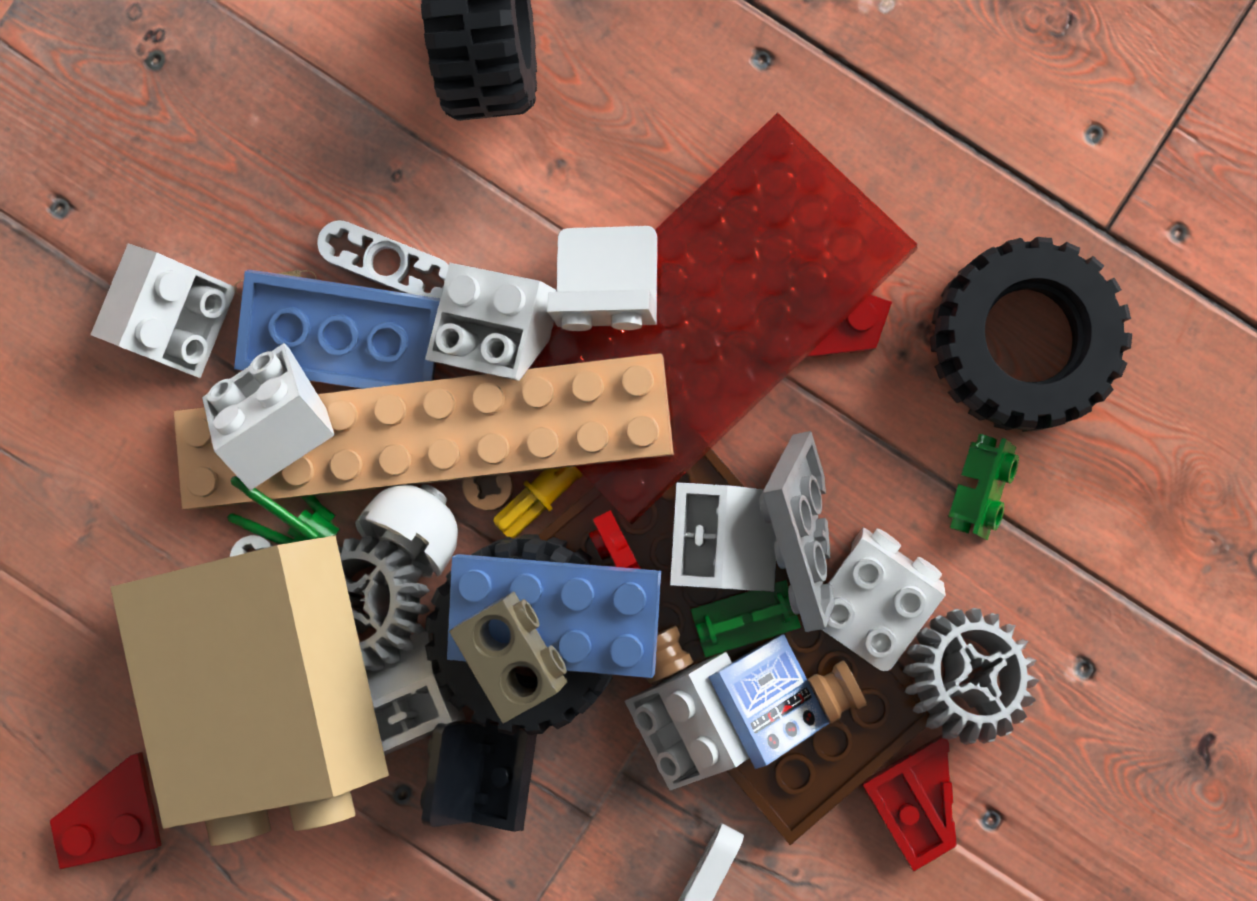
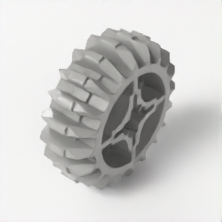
[338,536,430,671]
[902,608,1039,745]

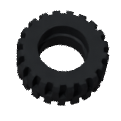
[421,0,537,121]
[930,237,1132,432]
[425,534,613,736]

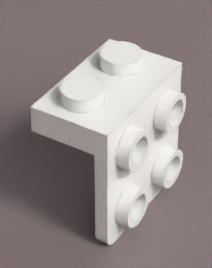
[547,226,657,331]
[821,527,946,671]

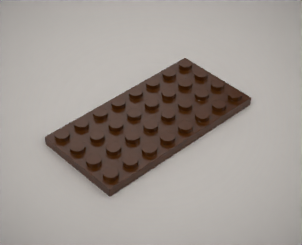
[539,413,930,845]

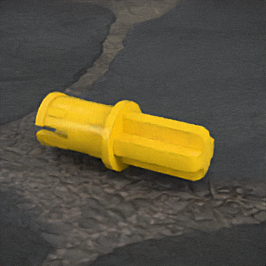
[493,466,583,539]

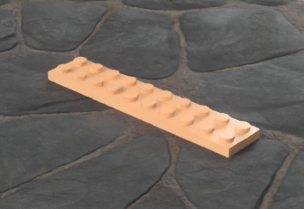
[174,353,674,510]

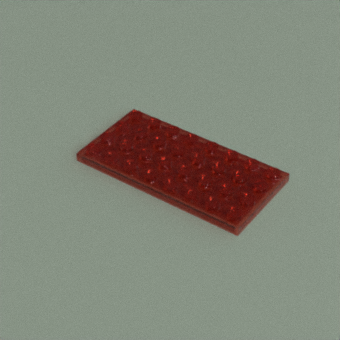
[528,112,917,525]

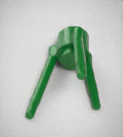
[227,476,340,545]

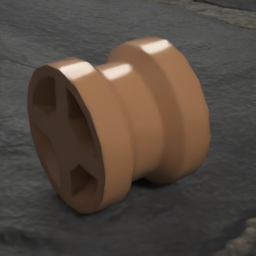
[462,474,514,511]
[646,625,693,684]
[807,660,867,723]

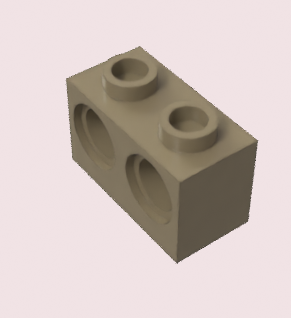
[449,592,567,724]

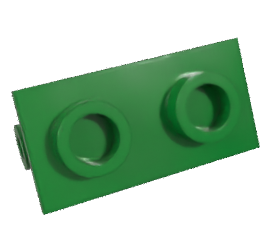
[948,434,1019,540]
[690,580,801,657]

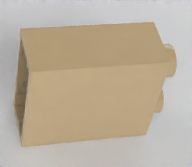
[110,536,389,846]

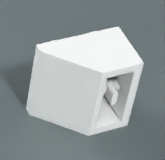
[91,243,237,378]
[425,263,557,381]
[202,343,334,491]
[670,482,776,592]
[366,631,466,755]
[625,652,749,791]

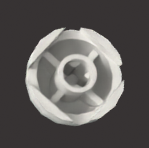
[355,484,458,578]

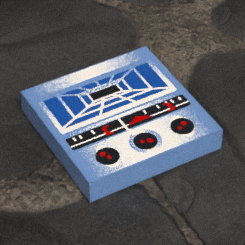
[709,634,829,769]

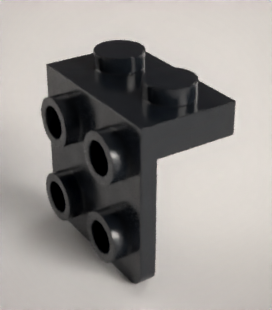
[420,722,537,832]

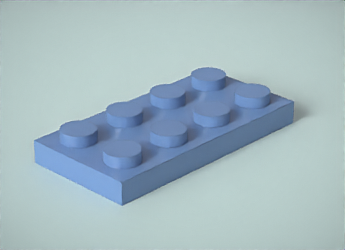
[234,269,440,389]
[447,554,661,678]

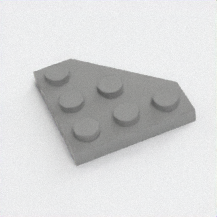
[760,431,834,632]

